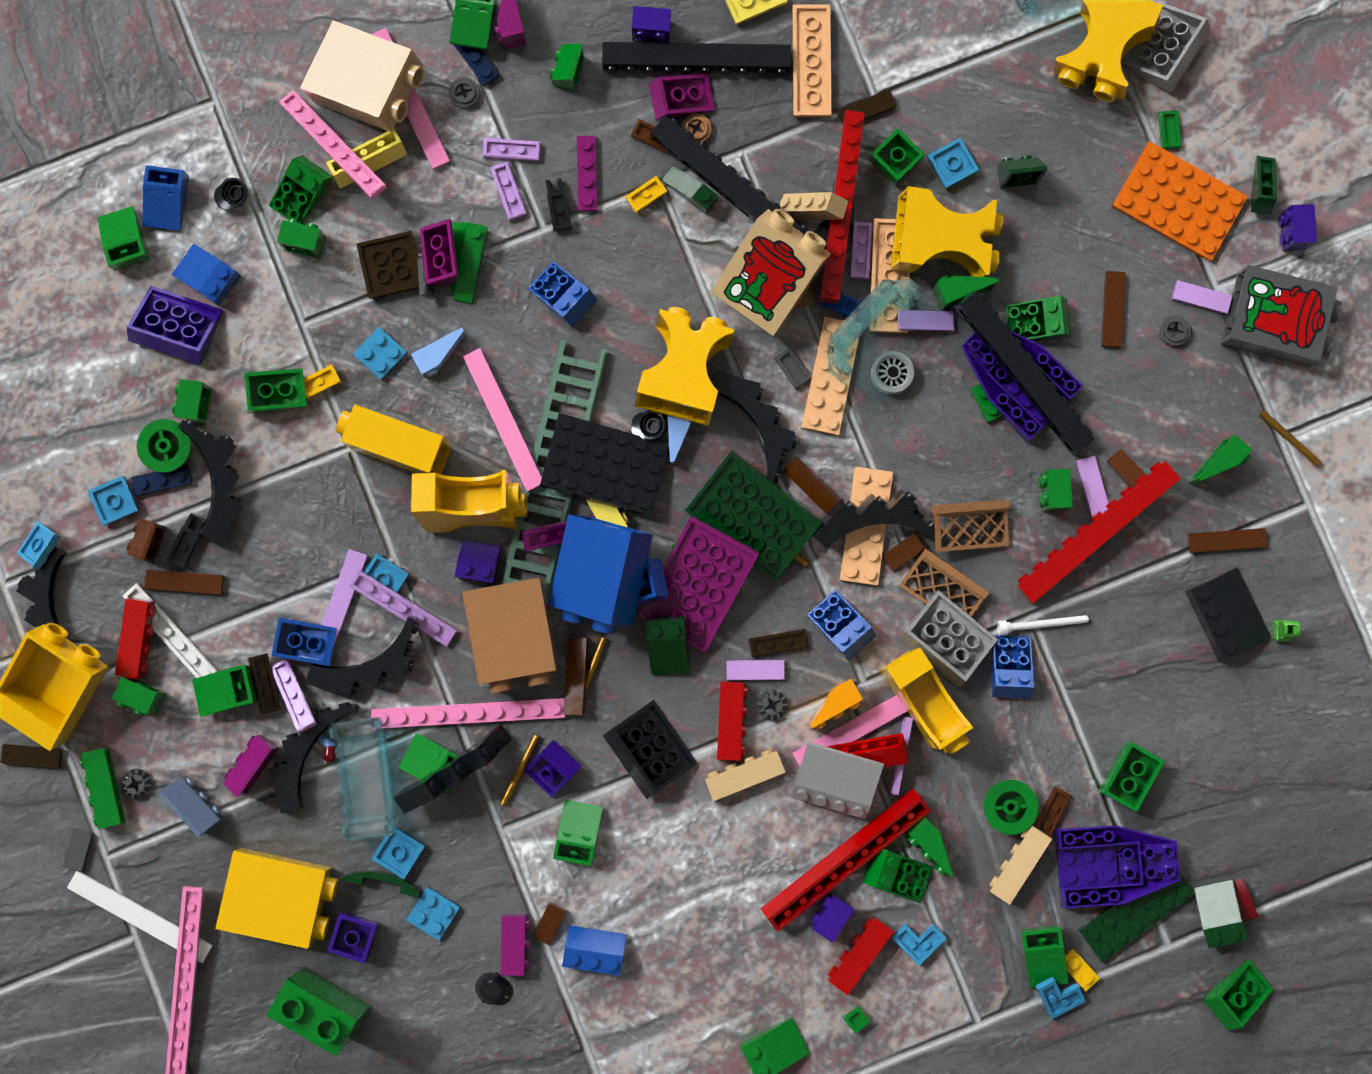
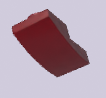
[1234,878,1259,922]

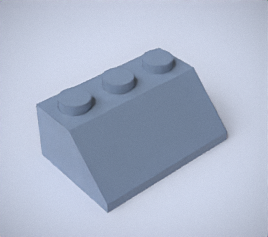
[159,776,224,837]

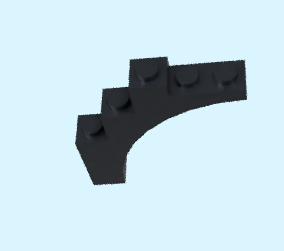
[713,371,797,483]
[177,419,243,545]
[813,488,935,549]
[16,547,67,628]
[305,615,420,698]
[269,702,358,814]
[393,724,511,814]

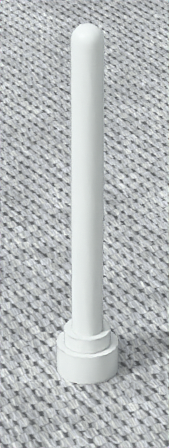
[997,615,1089,636]

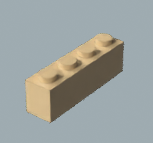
[780,192,848,220]
[705,748,786,801]
[989,825,1052,905]

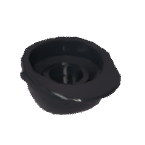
[214,177,249,210]
[631,410,666,441]
[475,972,512,1005]

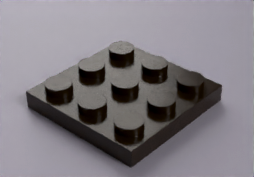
[356,231,419,300]

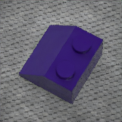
[455,540,501,584]
[524,740,582,798]

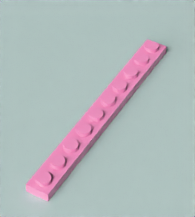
[371,698,566,729]
[165,886,204,1074]

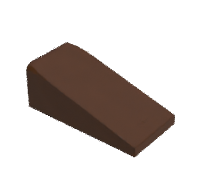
[1106,449,1147,488]
[882,533,925,571]
[533,902,567,946]

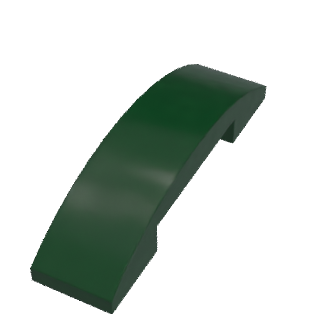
[342,870,422,897]

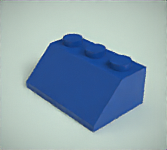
[562,925,627,976]

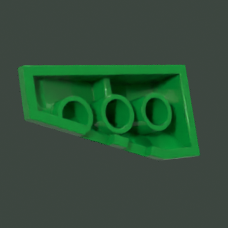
[452,222,489,304]

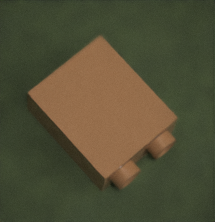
[462,578,559,694]

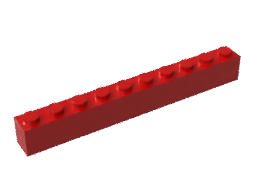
[819,110,865,304]
[1016,461,1181,604]
[760,789,931,932]

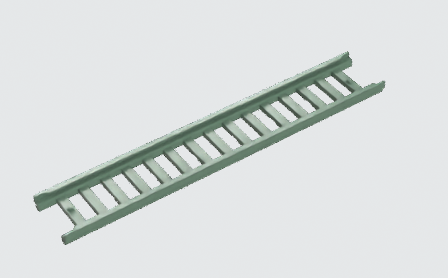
[501,340,608,606]

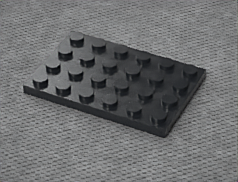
[539,413,669,517]

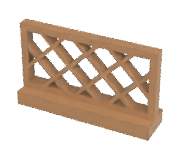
[931,500,1010,552]
[899,548,989,617]

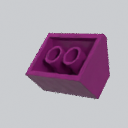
[419,219,458,287]
[223,735,279,797]

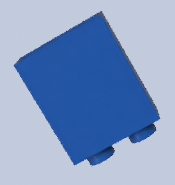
[548,514,653,634]

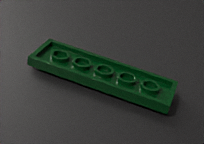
[1078,873,1195,963]

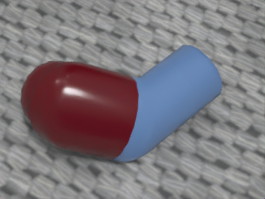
[317,734,337,763]

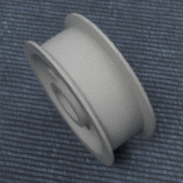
[871,351,914,395]

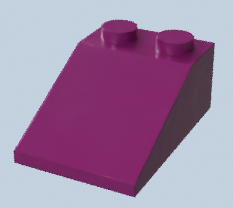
[495,0,527,50]
[648,74,715,121]

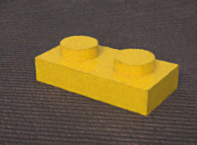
[625,176,667,213]
[304,364,341,399]
[1065,948,1100,991]

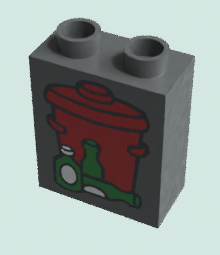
[1220,265,1342,367]

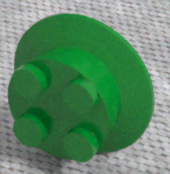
[137,419,191,473]
[983,780,1038,835]

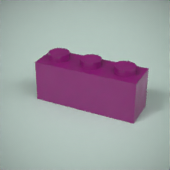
[500,914,530,976]

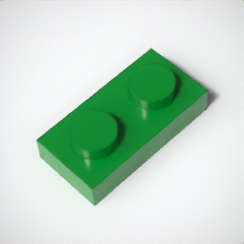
[970,384,1002,423]

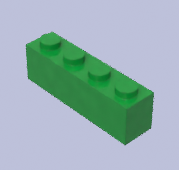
[80,747,126,830]

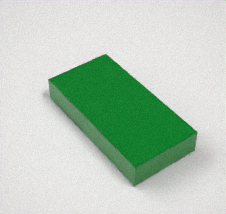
[1158,110,1182,150]

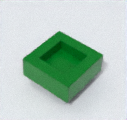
[842,1005,871,1034]

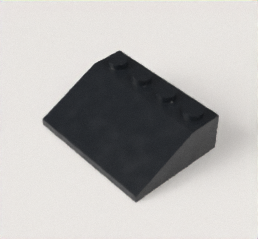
[1185,567,1271,661]
[603,700,697,799]

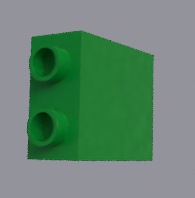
[266,967,371,1056]

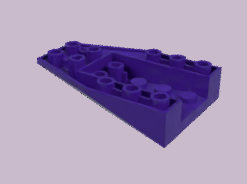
[961,330,1083,443]
[1055,825,1180,909]

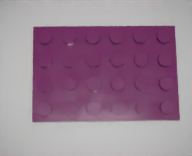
[638,516,760,653]

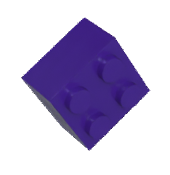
[631,6,671,43]
[1278,204,1317,251]
[810,893,854,943]
[327,911,380,963]

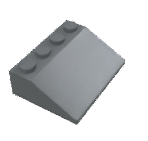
[1121,1,1211,92]
[899,590,998,687]
[791,741,884,819]

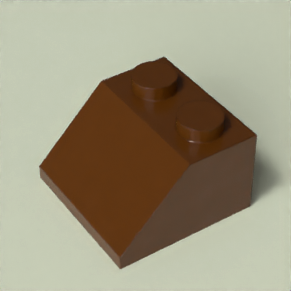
[127,518,167,563]

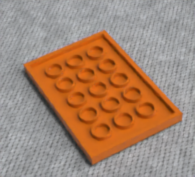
[1111,141,1248,262]

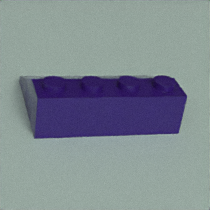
[126,286,222,365]

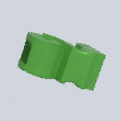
[1273,620,1300,642]

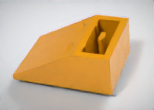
[808,679,863,730]

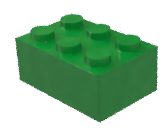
[1098,741,1165,812]

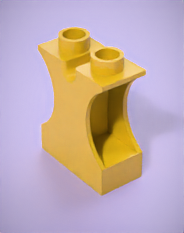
[1054,0,1163,102]
[890,186,1003,277]
[634,307,734,426]
[411,470,528,533]
[879,648,973,754]

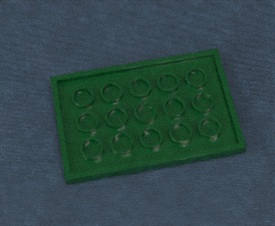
[685,450,823,582]

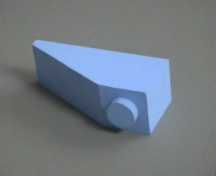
[411,327,465,377]
[667,415,691,464]

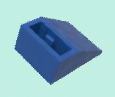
[142,165,189,231]
[528,261,597,327]
[807,590,877,661]
[991,635,1034,699]

